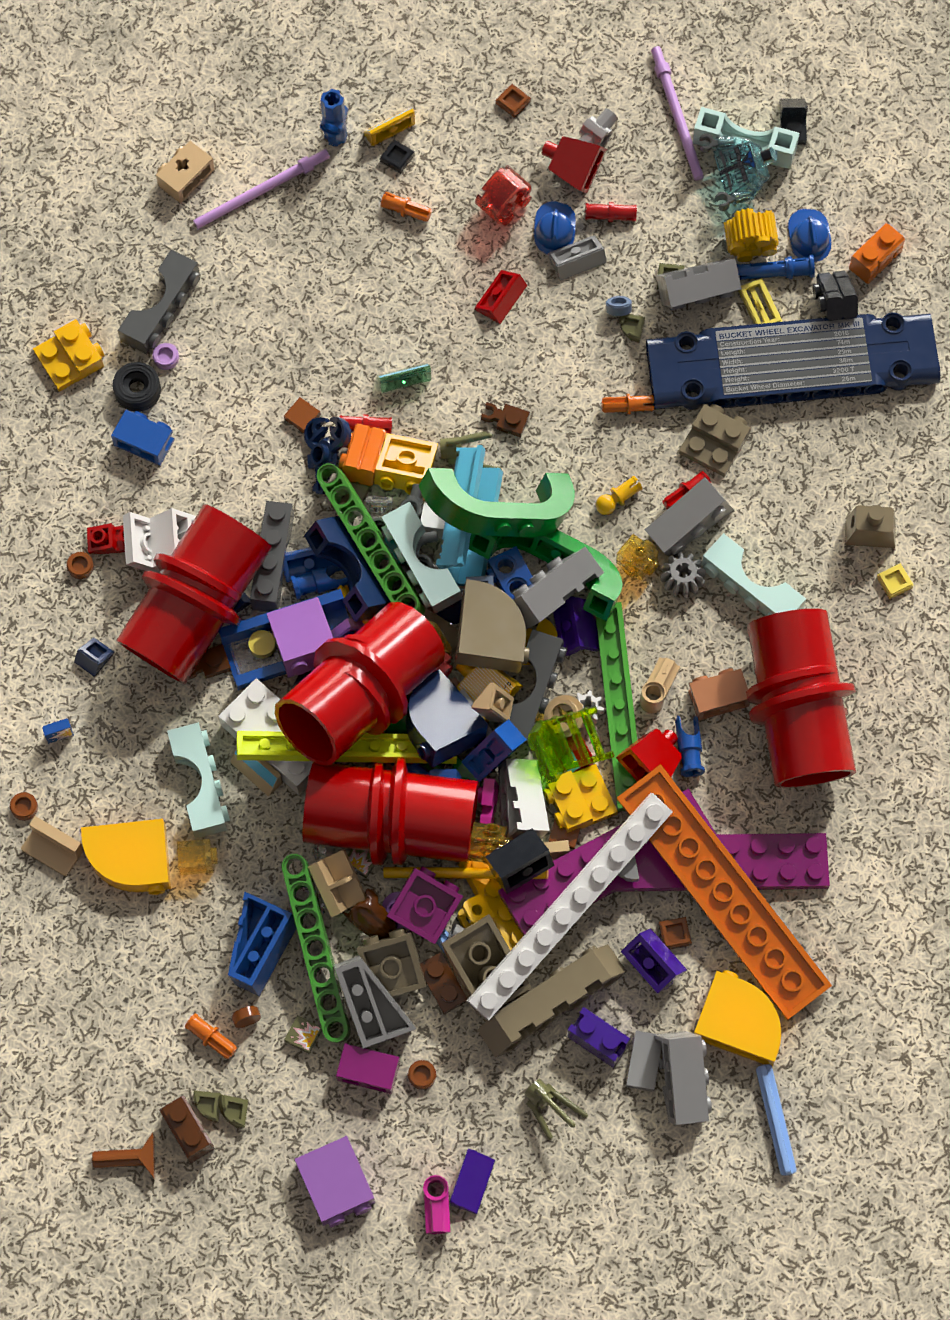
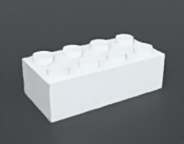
[219,678,313,795]

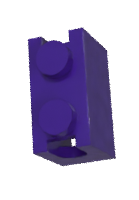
[621,928,687,994]
[567,1007,630,1068]

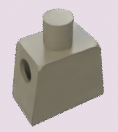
[845,505,896,548]

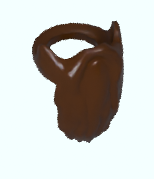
[342,888,397,940]

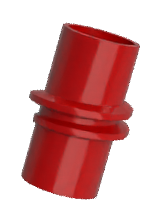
[116,504,272,684]
[274,602,445,765]
[746,609,856,788]
[302,758,479,866]

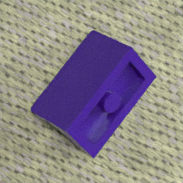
[553,596,599,656]

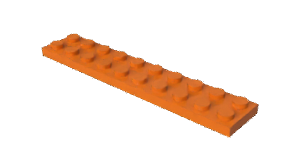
[616,764,832,1020]

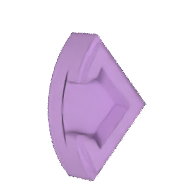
[331,618,365,638]

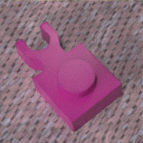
[478,778,499,830]

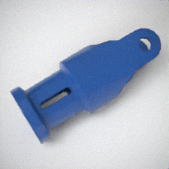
[290,564,349,600]
[675,716,705,777]

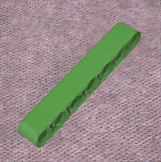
[317,463,425,616]
[282,854,351,1043]

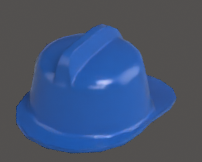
[534,201,576,255]
[788,209,831,262]

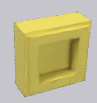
[876,563,914,599]

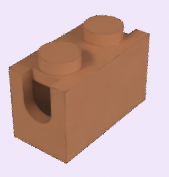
[688,668,750,721]

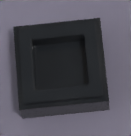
[380,140,415,174]

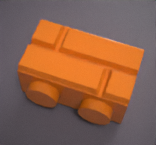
[849,223,905,284]
[339,424,386,486]

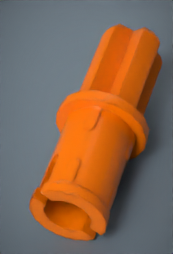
[381,191,432,222]
[601,394,654,414]
[185,1013,237,1059]

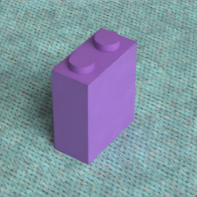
[267,597,333,678]
[295,1136,375,1227]

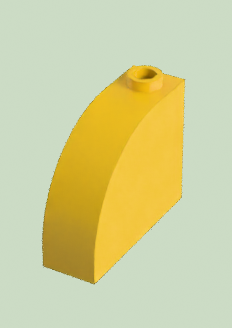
[81,819,171,895]
[694,970,781,1067]

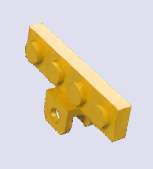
[457,851,523,951]

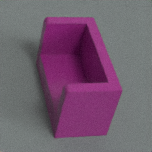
[336,1044,400,1094]

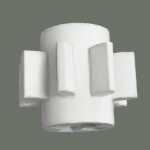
[577,690,604,726]

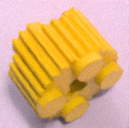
[723,208,779,262]

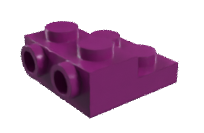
[387,866,463,944]

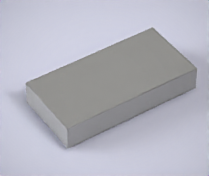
[626,1031,662,1092]

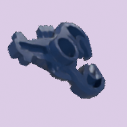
[304,417,351,495]

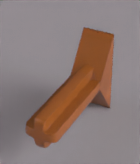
[92,1132,155,1180]

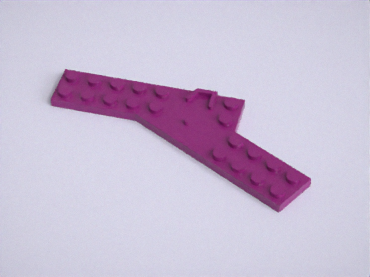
[498,789,830,936]

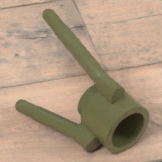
[440,431,502,470]
[524,1079,588,1140]

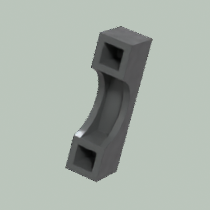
[118,249,201,355]
[250,501,294,612]
[498,629,567,745]

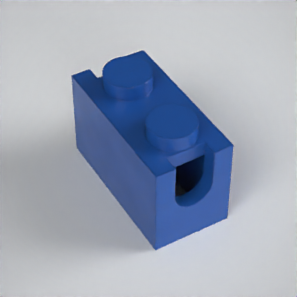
[111,410,175,466]

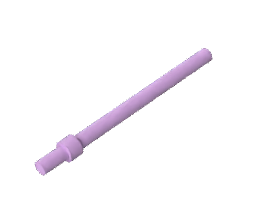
[651,46,704,181]
[193,149,330,229]

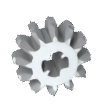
[660,552,706,599]

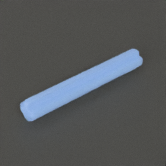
[756,1064,797,1176]

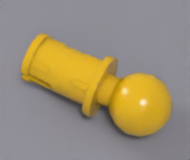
[595,476,643,515]

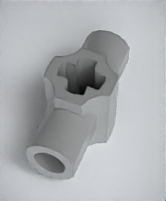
[579,108,618,147]

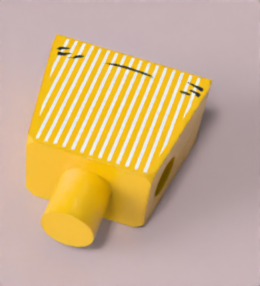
[456,664,523,723]

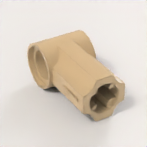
[640,657,680,714]

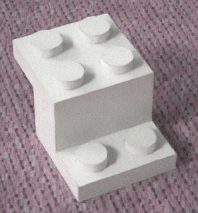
[123,508,196,573]

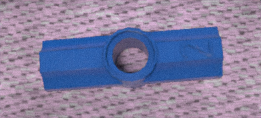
[320,89,349,147]

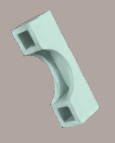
[693,107,799,169]
[381,502,462,614]
[702,533,806,616]
[167,722,230,839]

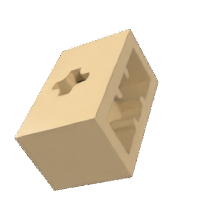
[156,141,215,204]

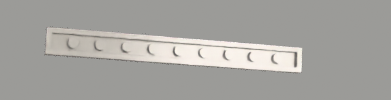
[467,793,673,1020]

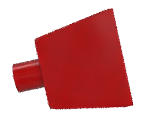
[541,136,607,193]
[616,729,682,782]

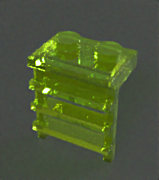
[528,706,615,784]

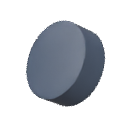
[606,296,632,316]

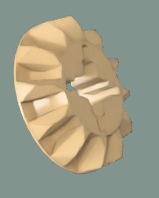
[544,695,586,739]

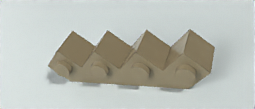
[477,944,627,1058]

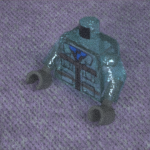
[699,134,778,211]

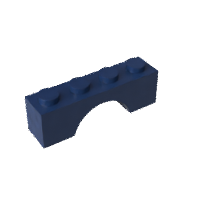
[304,516,391,622]

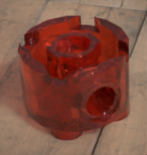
[475,165,532,227]

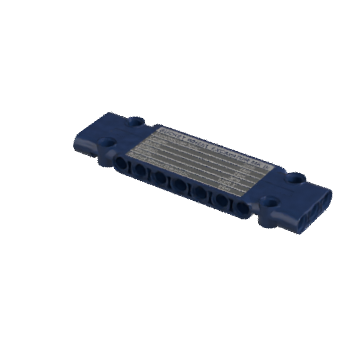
[646,312,941,410]

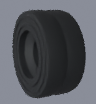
[113,362,161,412]

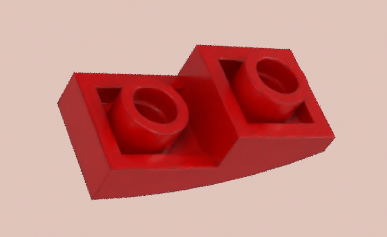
[87,523,125,554]

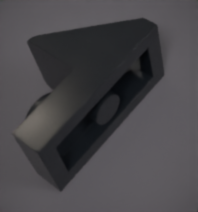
[780,99,808,145]

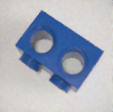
[485,546,532,599]
[461,719,527,782]

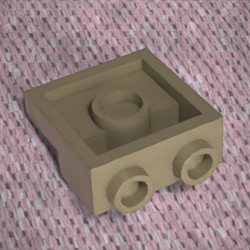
[678,404,751,477]
[356,928,427,997]

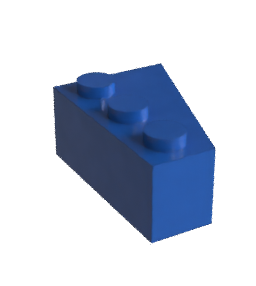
[228,891,297,996]

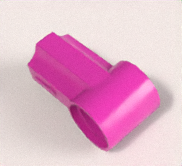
[423,1175,451,1235]

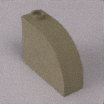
[455,579,529,673]

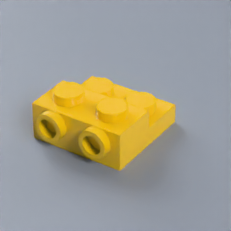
[33,319,105,392]
[374,433,438,495]
[543,764,618,833]

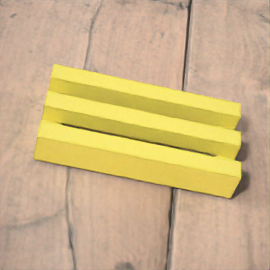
[738,278,782,324]

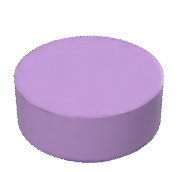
[153,343,179,370]

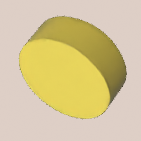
[248,630,276,659]

